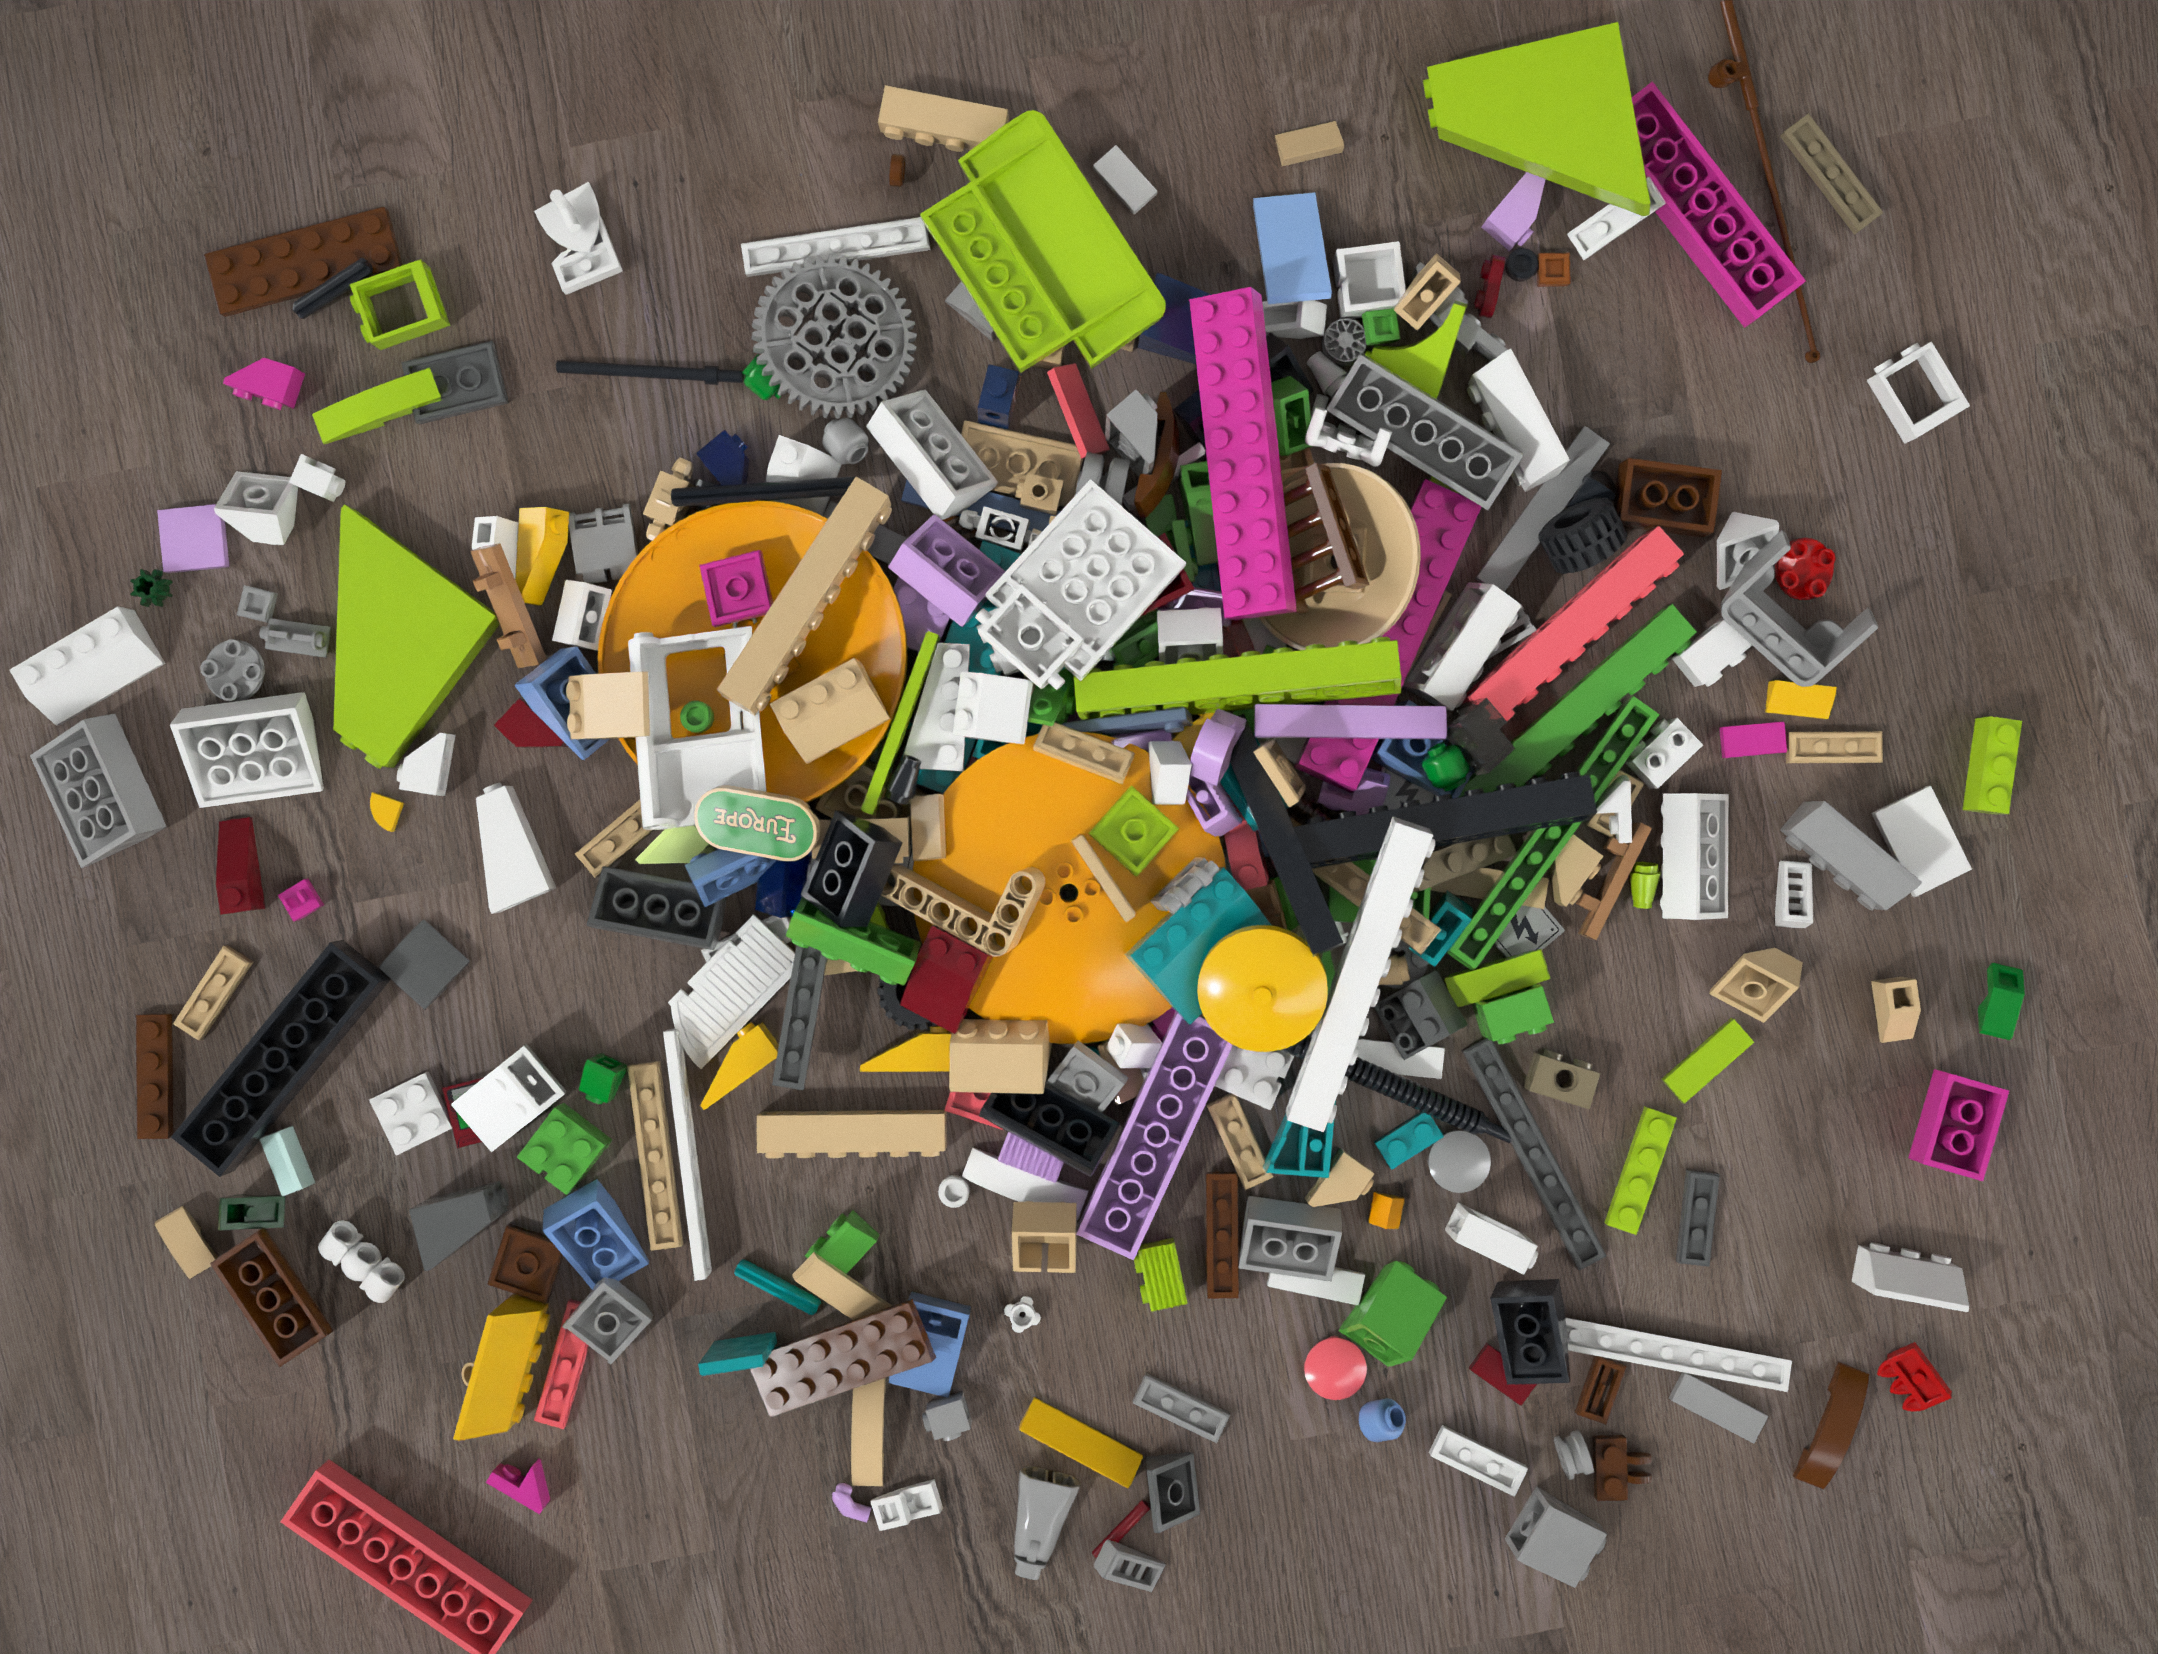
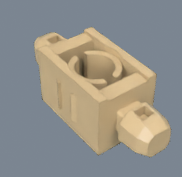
[643,458,694,541]

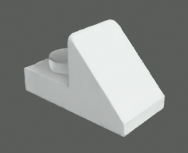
[1595,775,1632,843]

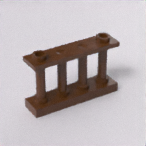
[1284,463,1370,614]

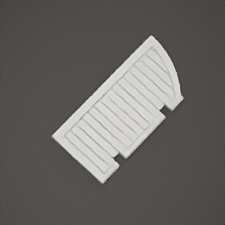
[668,914,795,1069]

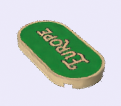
[694,785,820,861]

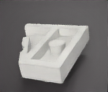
[552,216,623,295]

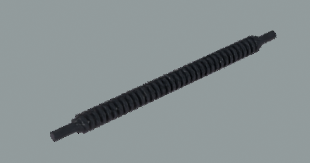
[1281,1035,1514,1143]

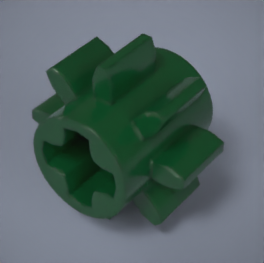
[130,569,173,607]

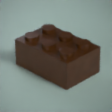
[1614,458,1722,538]

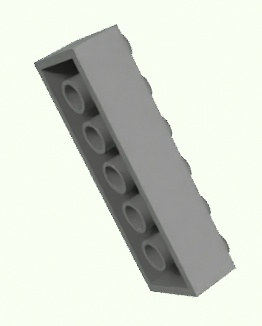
[1326,353,1524,510]

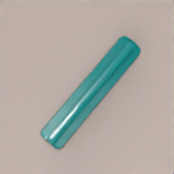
[734,1259,821,1315]

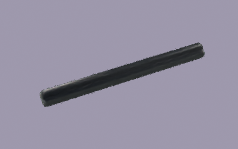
[671,476,855,507]

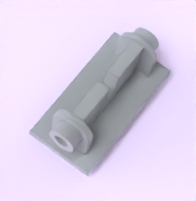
[259,618,331,658]

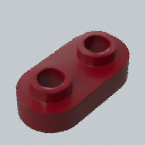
[1474,254,1505,318]

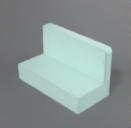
[260,1126,315,1197]

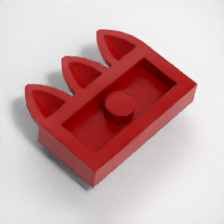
[1877,1342,1952,1412]

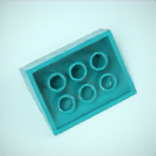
[1124,867,1272,1025]

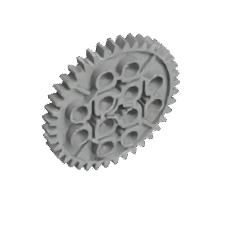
[751,254,917,419]

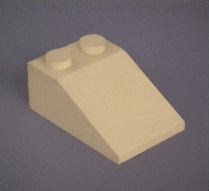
[566,671,650,739]

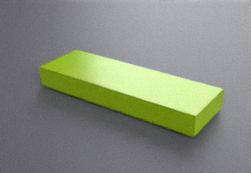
[1661,1018,1754,1104]

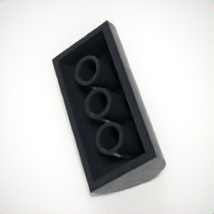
[979,1082,1120,1177]

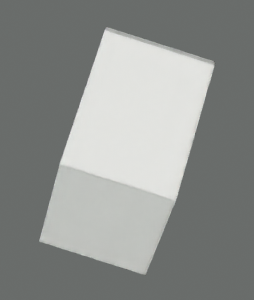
[1148,741,1192,805]

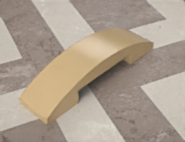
[851,1378,886,1486]

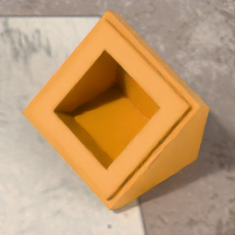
[1368,1192,1405,1229]

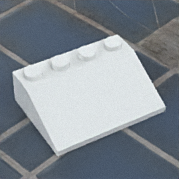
[170,692,324,808]

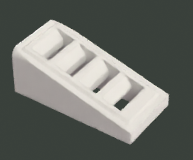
[1775,861,1813,928]

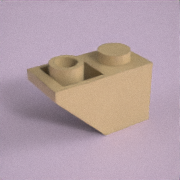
[1549,834,1603,907]
[1871,977,1921,1043]

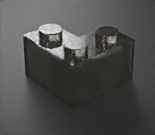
[1442,698,1515,775]

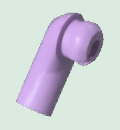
[832,1483,872,1523]

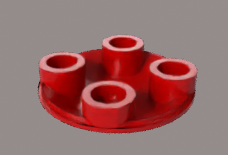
[1775,538,1836,600]

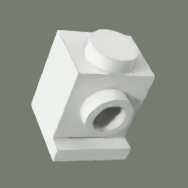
[289,454,345,502]

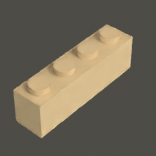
[878,85,1009,152]

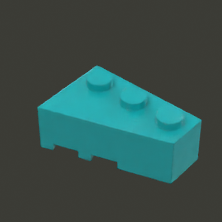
[1263,1100,1336,1178]

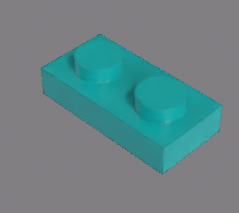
[1374,1112,1444,1170]

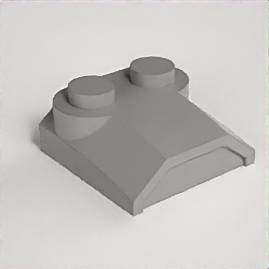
[562,1277,653,1365]

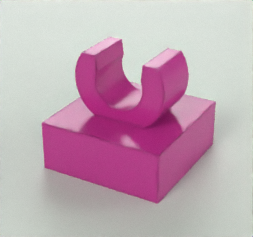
[278,879,324,922]

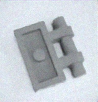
[1150,857,1220,914]

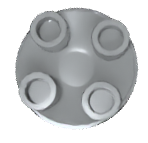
[200,639,265,702]
[1427,1129,1491,1193]

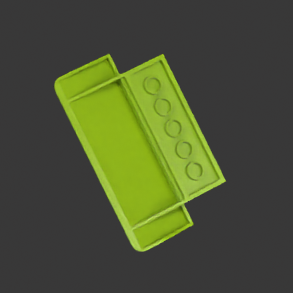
[920,110,1166,373]

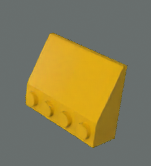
[453,1294,550,1441]

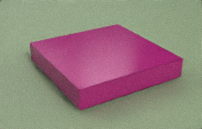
[699,550,773,627]

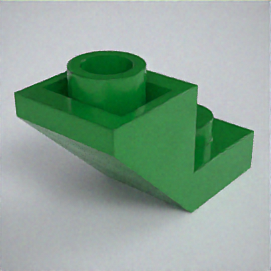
[1978,963,2025,1040]

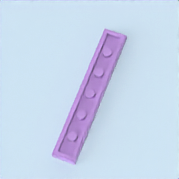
[1254,704,1447,739]

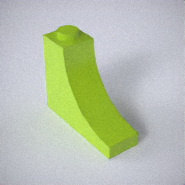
[1365,300,1468,399]

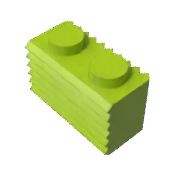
[1134,1238,1188,1311]

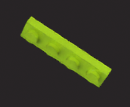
[1604,1106,1677,1235]

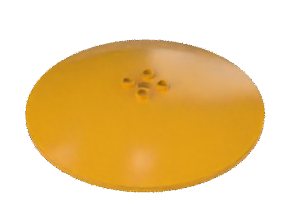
[598,500,908,803]
[913,731,1226,1044]

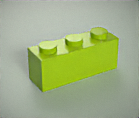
[1962,716,2022,814]

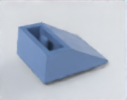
[888,1292,971,1398]

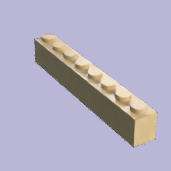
[717,477,892,716]

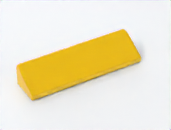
[1019,1397,1143,1488]

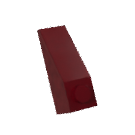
[216,817,265,915]

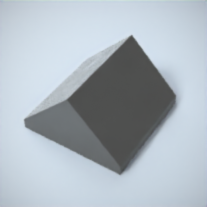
[1146,1452,1200,1533]

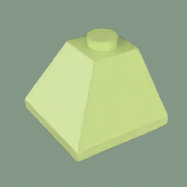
[635,825,715,864]

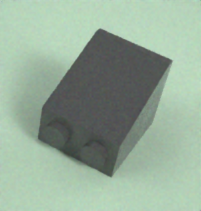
[409,1181,509,1271]

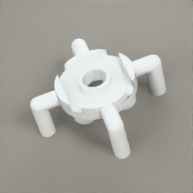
[1305,394,1392,467]

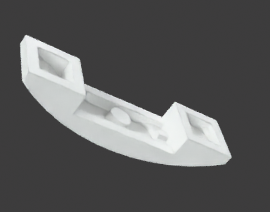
[962,1147,1088,1220]

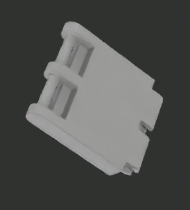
[568,503,638,584]

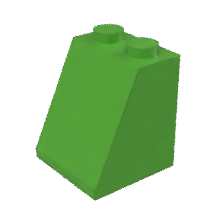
[1338,1261,1447,1367]

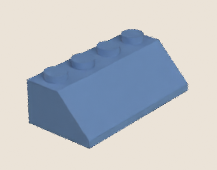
[685,849,812,907]

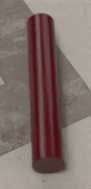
[1092,1499,1151,1559]

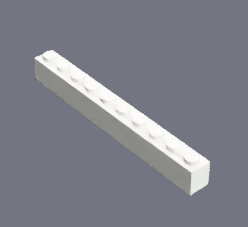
[1286,816,1435,1132]

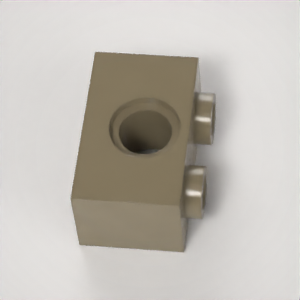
[1523,1049,1601,1109]

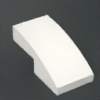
[870,1479,943,1531]

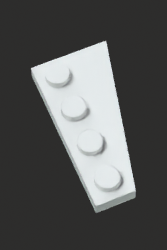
[903,643,970,771]

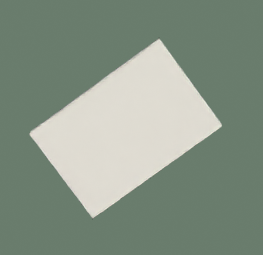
[1871,786,1972,897]

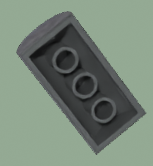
[587,866,726,950]

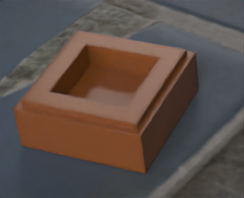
[1537,252,1571,287]

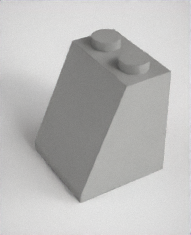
[1505,1486,1607,1588]

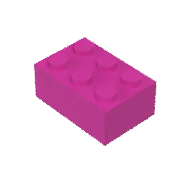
[1908,1069,2009,1181]

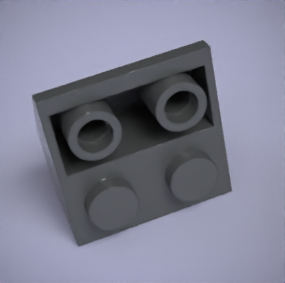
[1374,970,1468,1060]

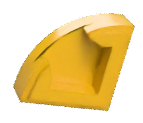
[370,792,404,832]

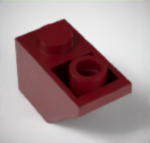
[494,698,568,748]

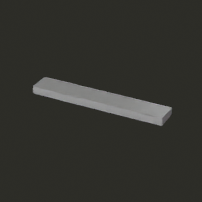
[1475,426,1610,592]

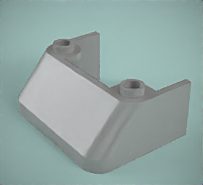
[1721,530,1879,687]

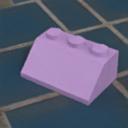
[888,514,1006,627]

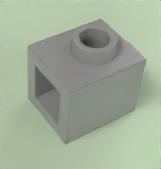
[922,1391,972,1441]

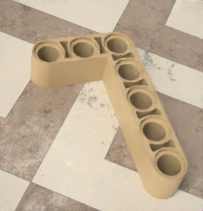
[881,864,1046,957]

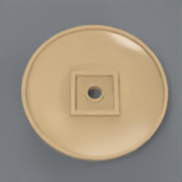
[1259,463,1421,650]

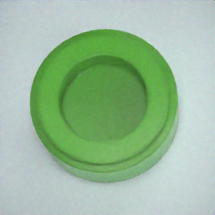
[680,701,714,733]

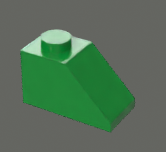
[579,1053,628,1105]

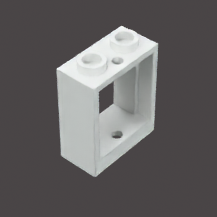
[1867,341,1970,444]
[1445,1202,1538,1275]

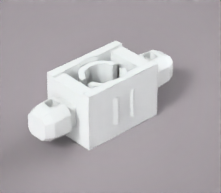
[959,506,1042,553]

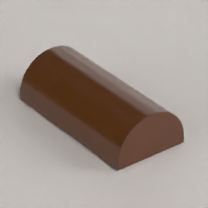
[210,1228,334,1368]

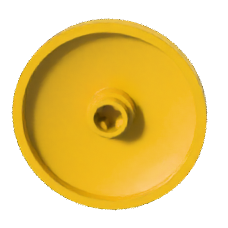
[1197,925,1328,1052]

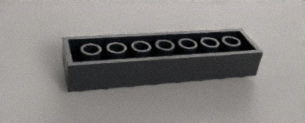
[171,940,391,1177]

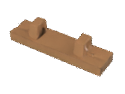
[470,543,547,668]
[1576,823,1652,940]

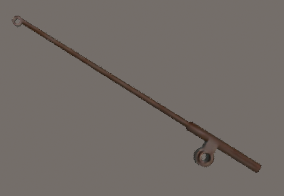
[1708,0,1820,363]

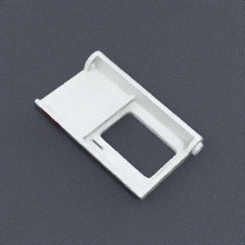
[628,626,767,830]

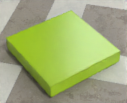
[1088,786,1179,877]

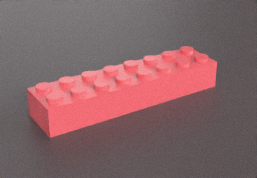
[1462,526,1684,727]
[281,1459,533,1654]

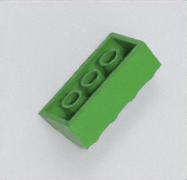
[786,897,921,985]

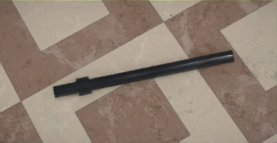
[556,360,744,385]

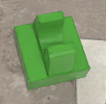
[1362,308,1400,346]

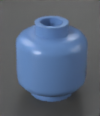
[1359,1398,1406,1442]

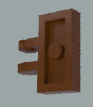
[1593,1435,1652,1501]

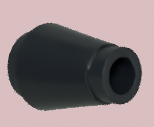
[885,755,922,804]

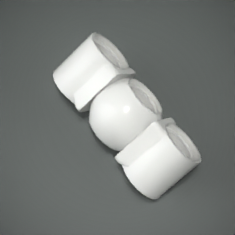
[318,1220,405,1303]

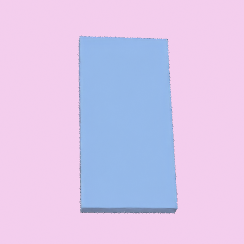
[1253,192,1332,304]

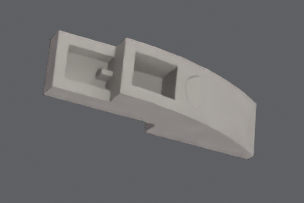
[1411,262,1508,362]

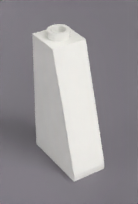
[476,783,556,914]

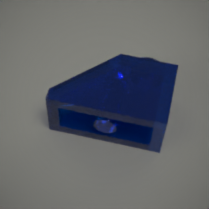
[696,430,749,485]
[755,854,809,918]

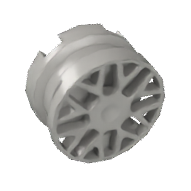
[1321,318,1367,367]
[1554,1430,1594,1480]

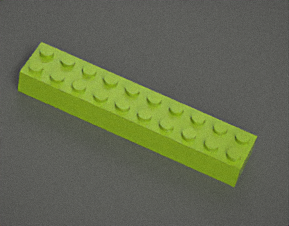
[1074,637,1401,720]

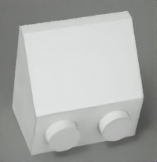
[1157,607,1223,665]
[952,672,1033,744]

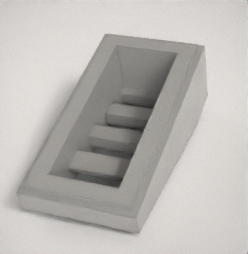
[1094,1540,1165,1592]

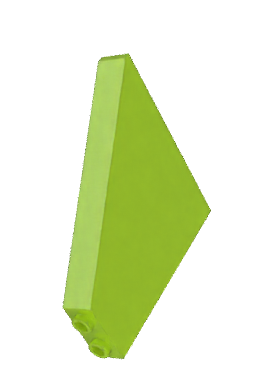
[1423,22,1650,216]
[333,504,500,769]

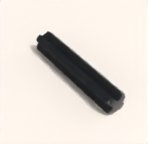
[292,258,373,319]

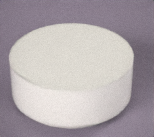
[938,1175,970,1208]

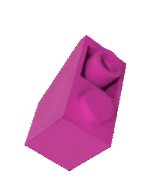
[223,358,305,411]

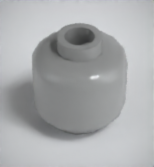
[822,418,869,465]

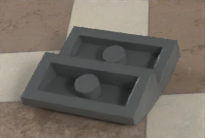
[378,919,470,1010]

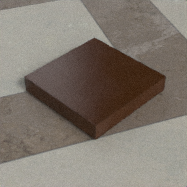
[487,1224,563,1304]

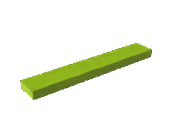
[861,631,940,816]

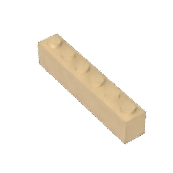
[757,1110,947,1158]

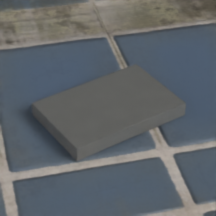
[401,341,509,425]

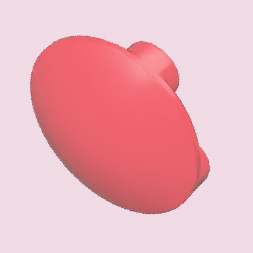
[1304,1336,1367,1400]

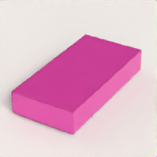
[1719,722,1787,758]

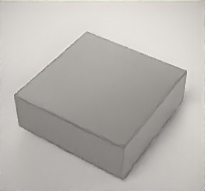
[237,585,278,623]

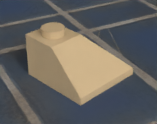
[1709,948,1803,1023]

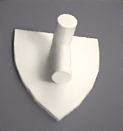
[534,182,600,253]

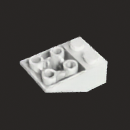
[451,1044,566,1152]

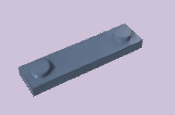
[1061,707,1193,736]

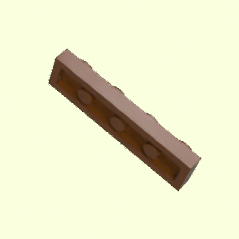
[136,1014,173,1139]
[1206,1172,1239,1299]

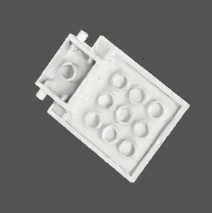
[975,479,1186,690]

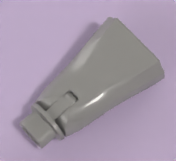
[1014,1466,1081,1580]

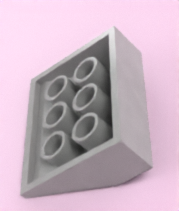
[30,714,167,868]

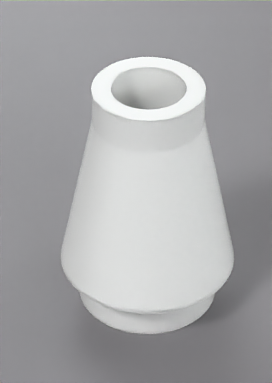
[1307,351,1348,399]

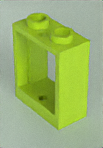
[350,259,450,350]

